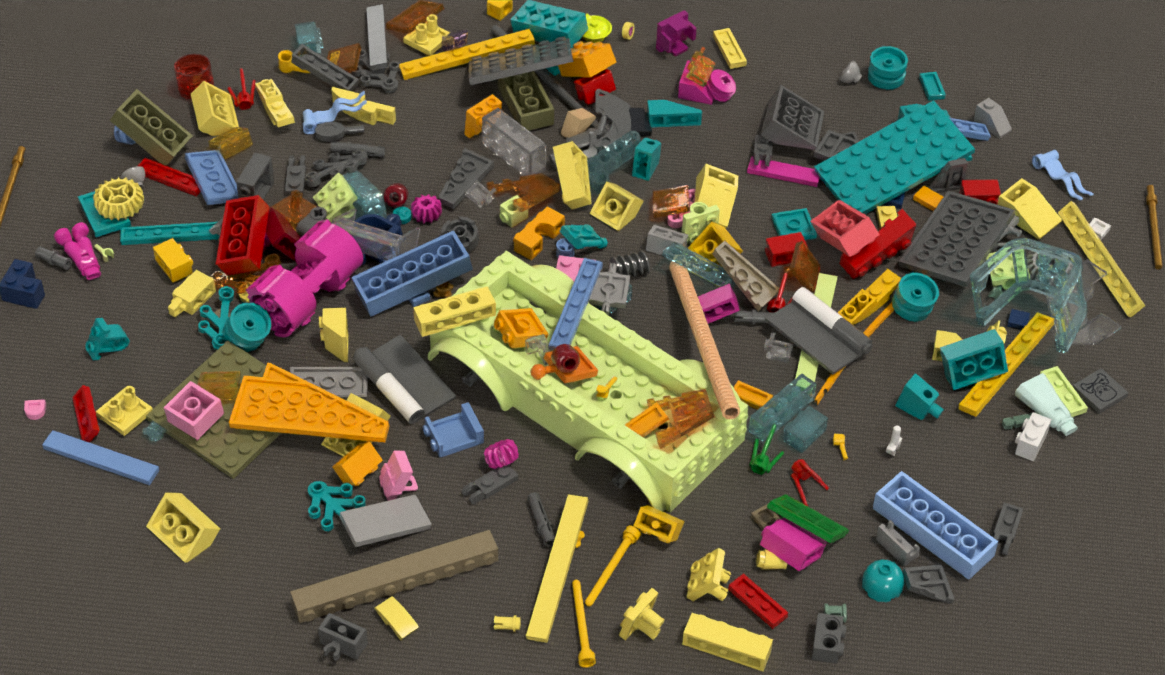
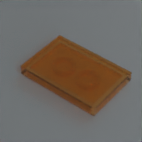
[386,0,444,34]

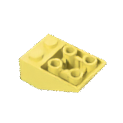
[694,164,738,228]
[997,178,1062,240]
[321,393,390,457]

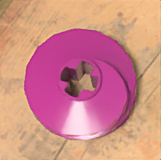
[707,69,736,102]

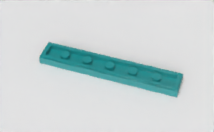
[120,222,220,245]

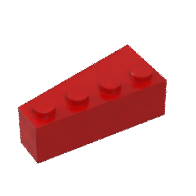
[839,209,917,279]

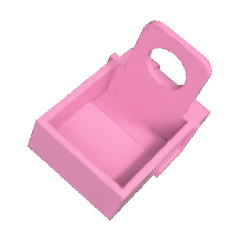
[379,451,418,501]

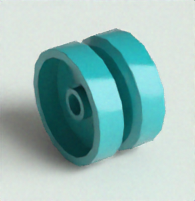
[867,46,908,89]
[892,273,939,322]
[223,303,271,352]

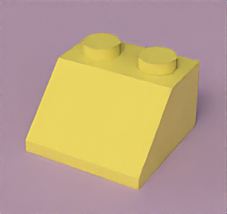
[590,181,644,231]
[319,308,348,362]

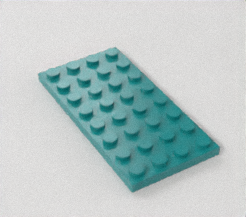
[814,100,975,215]

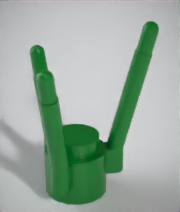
[749,424,784,475]

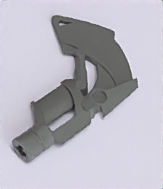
[548,89,632,170]

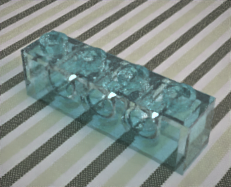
[748,374,817,442]

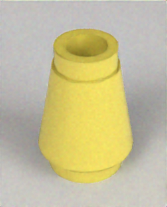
[756,549,788,570]

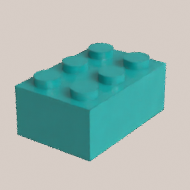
[940,329,1008,390]

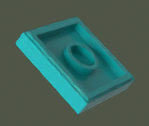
[771,208,817,240]

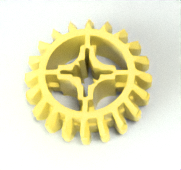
[93,177,144,221]

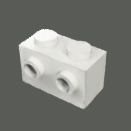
[1015,412,1052,462]

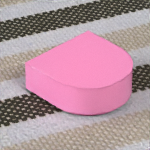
[24,400,46,420]

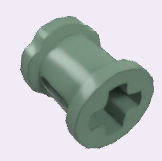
[824,603,847,623]

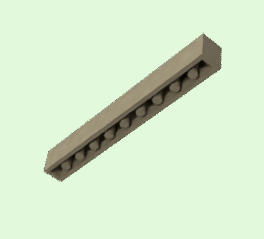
[290,530,498,623]

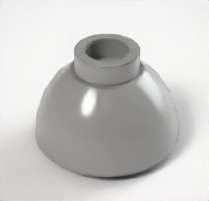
[839,60,862,83]
[120,166,145,188]

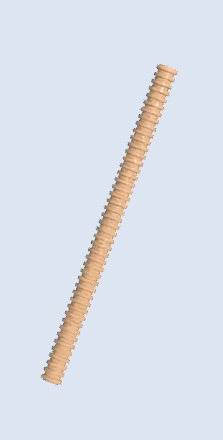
[669,259,740,420]

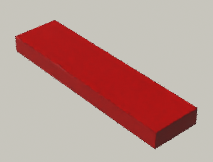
[138,158,201,197]

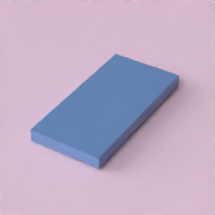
[184,150,239,205]

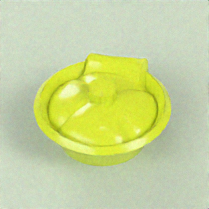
[582,14,612,43]

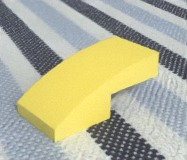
[374,596,419,640]

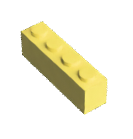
[682,613,773,671]

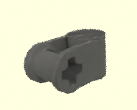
[296,207,327,237]

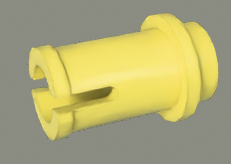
[494,615,521,632]

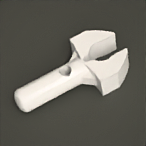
[886,426,902,456]

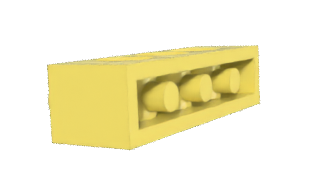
[413,286,496,337]

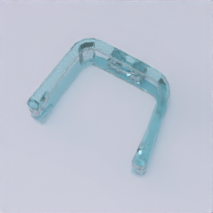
[970,238,1088,353]

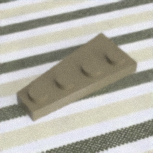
[712,241,780,312]

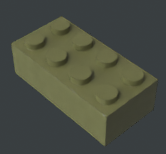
[498,71,554,132]
[110,89,193,166]

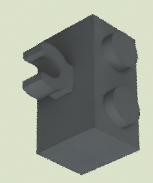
[318,613,368,661]

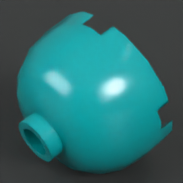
[862,559,904,602]

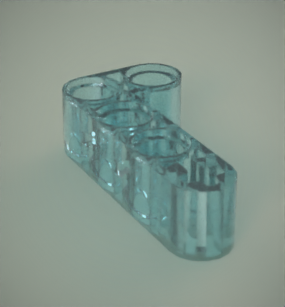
[587,131,641,194]
[342,170,387,219]

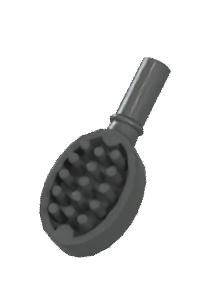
[315,122,364,142]

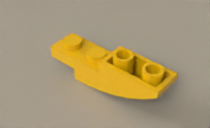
[838,269,901,325]

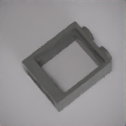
[236,153,274,200]

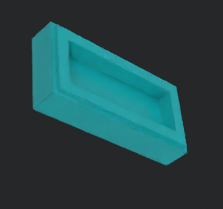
[919,72,946,101]

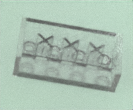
[482,108,546,180]

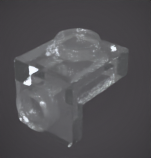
[464,180,496,208]
[764,332,793,363]
[525,334,553,366]

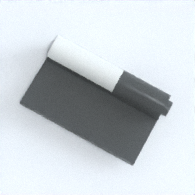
[765,287,873,375]
[353,335,456,424]

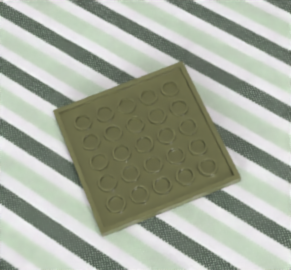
[146,341,281,479]

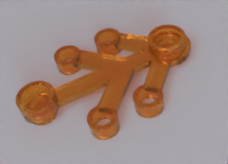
[210,254,281,294]

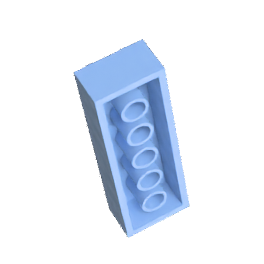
[873,471,998,580]

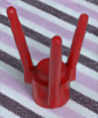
[227,68,256,110]
[767,273,793,313]
[791,459,829,506]

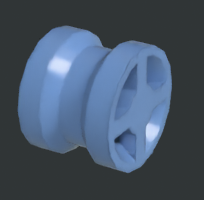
[556,238,575,258]

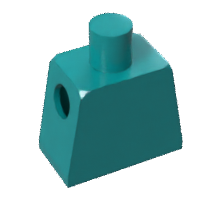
[632,138,661,181]
[895,373,944,420]

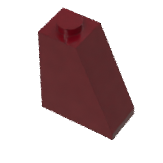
[266,207,300,262]

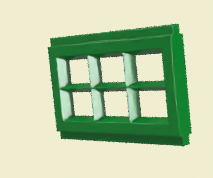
[767,494,849,544]

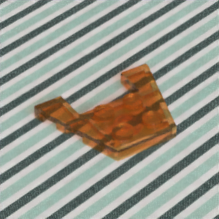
[487,173,560,212]
[647,389,715,449]

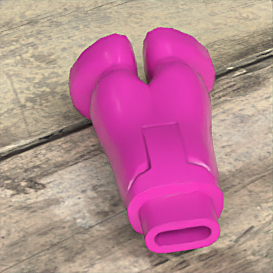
[54,222,101,280]

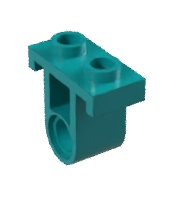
[85,318,130,360]

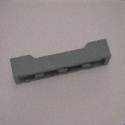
[291,44,359,92]

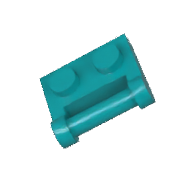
[559,224,608,249]

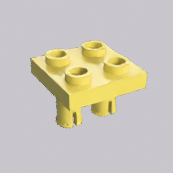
[403,14,451,56]
[96,386,153,436]
[687,548,731,601]
[619,588,665,641]

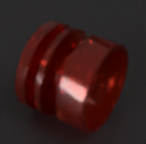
[174,54,214,99]

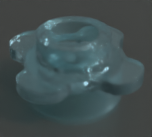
[142,421,167,441]

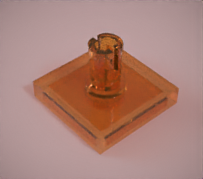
[269,190,317,230]
[783,241,821,293]

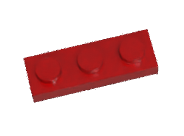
[72,385,100,443]
[728,573,788,629]

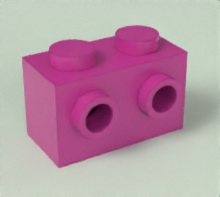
[698,284,740,323]

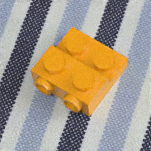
[464,94,502,138]
[494,308,549,348]

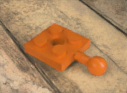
[531,346,598,384]

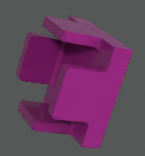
[656,10,696,56]

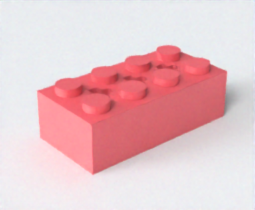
[810,200,880,257]

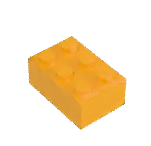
[558,41,617,77]

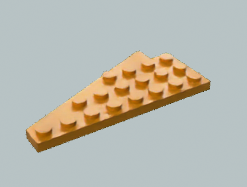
[229,363,390,443]

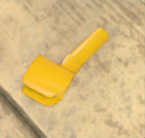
[596,376,617,398]
[833,434,848,460]

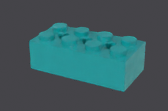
[510,0,588,48]

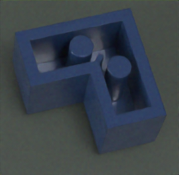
[0,259,45,309]

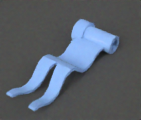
[302,91,367,134]
[1032,150,1094,201]

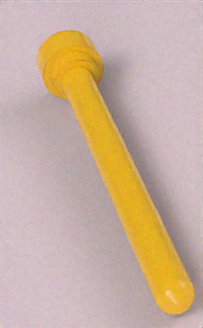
[585,525,641,606]
[572,580,596,668]

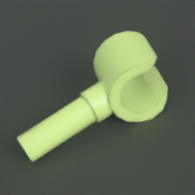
[94,244,114,262]

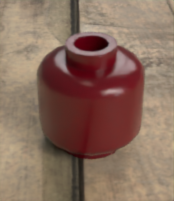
[384,183,409,208]
[551,344,580,373]

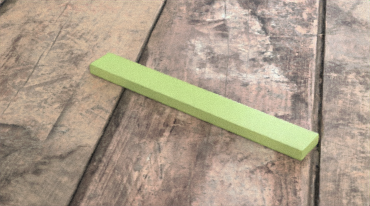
[794,273,838,392]

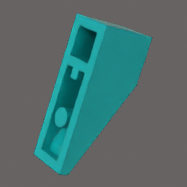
[647,100,702,128]

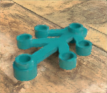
[198,286,234,350]
[308,481,366,531]

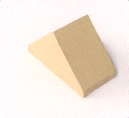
[560,108,596,138]

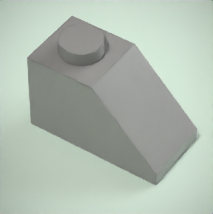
[974,98,1012,139]

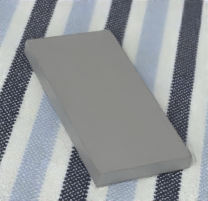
[290,367,368,401]
[339,495,432,547]

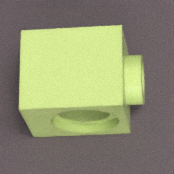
[499,195,528,228]

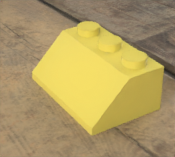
[191,81,240,136]
[146,493,220,562]

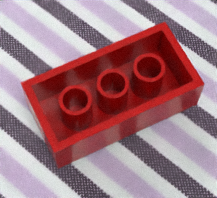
[216,195,269,275]

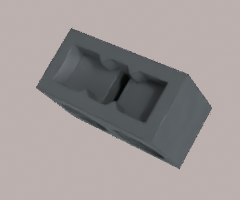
[812,613,846,664]

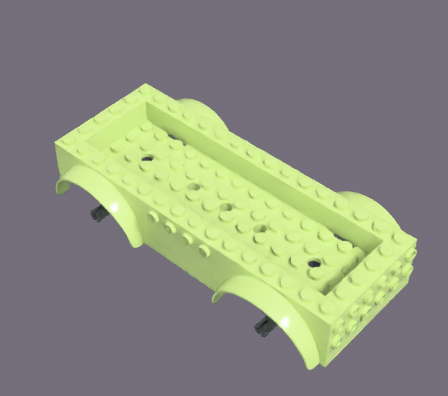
[428,251,748,512]

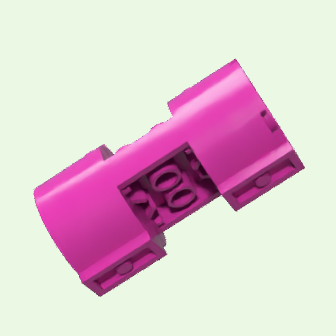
[246,219,363,337]

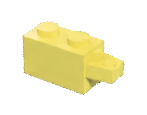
[168,270,216,317]

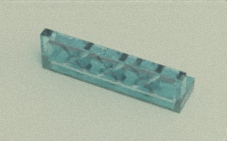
[662,242,735,290]

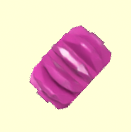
[411,194,442,224]
[484,439,519,469]

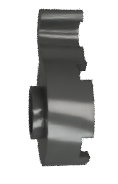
[441,216,479,253]

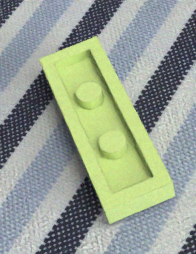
[1040,366,1088,417]

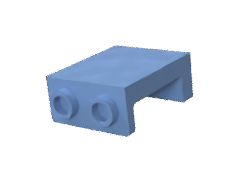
[422,402,484,458]

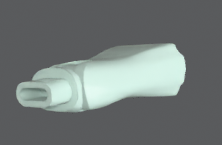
[1015,373,1078,436]

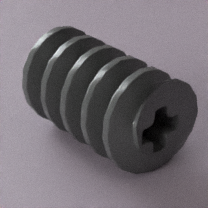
[609,251,650,277]

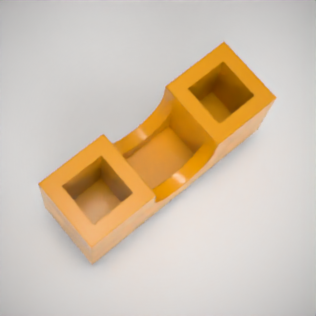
[513,206,565,261]

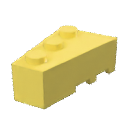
[553,141,592,209]

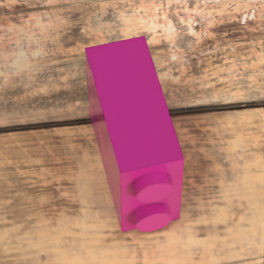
[760,518,827,571]

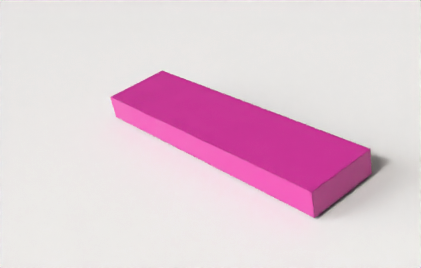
[747,156,820,187]

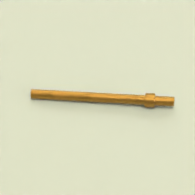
[0,146,26,227]
[1146,185,1163,270]

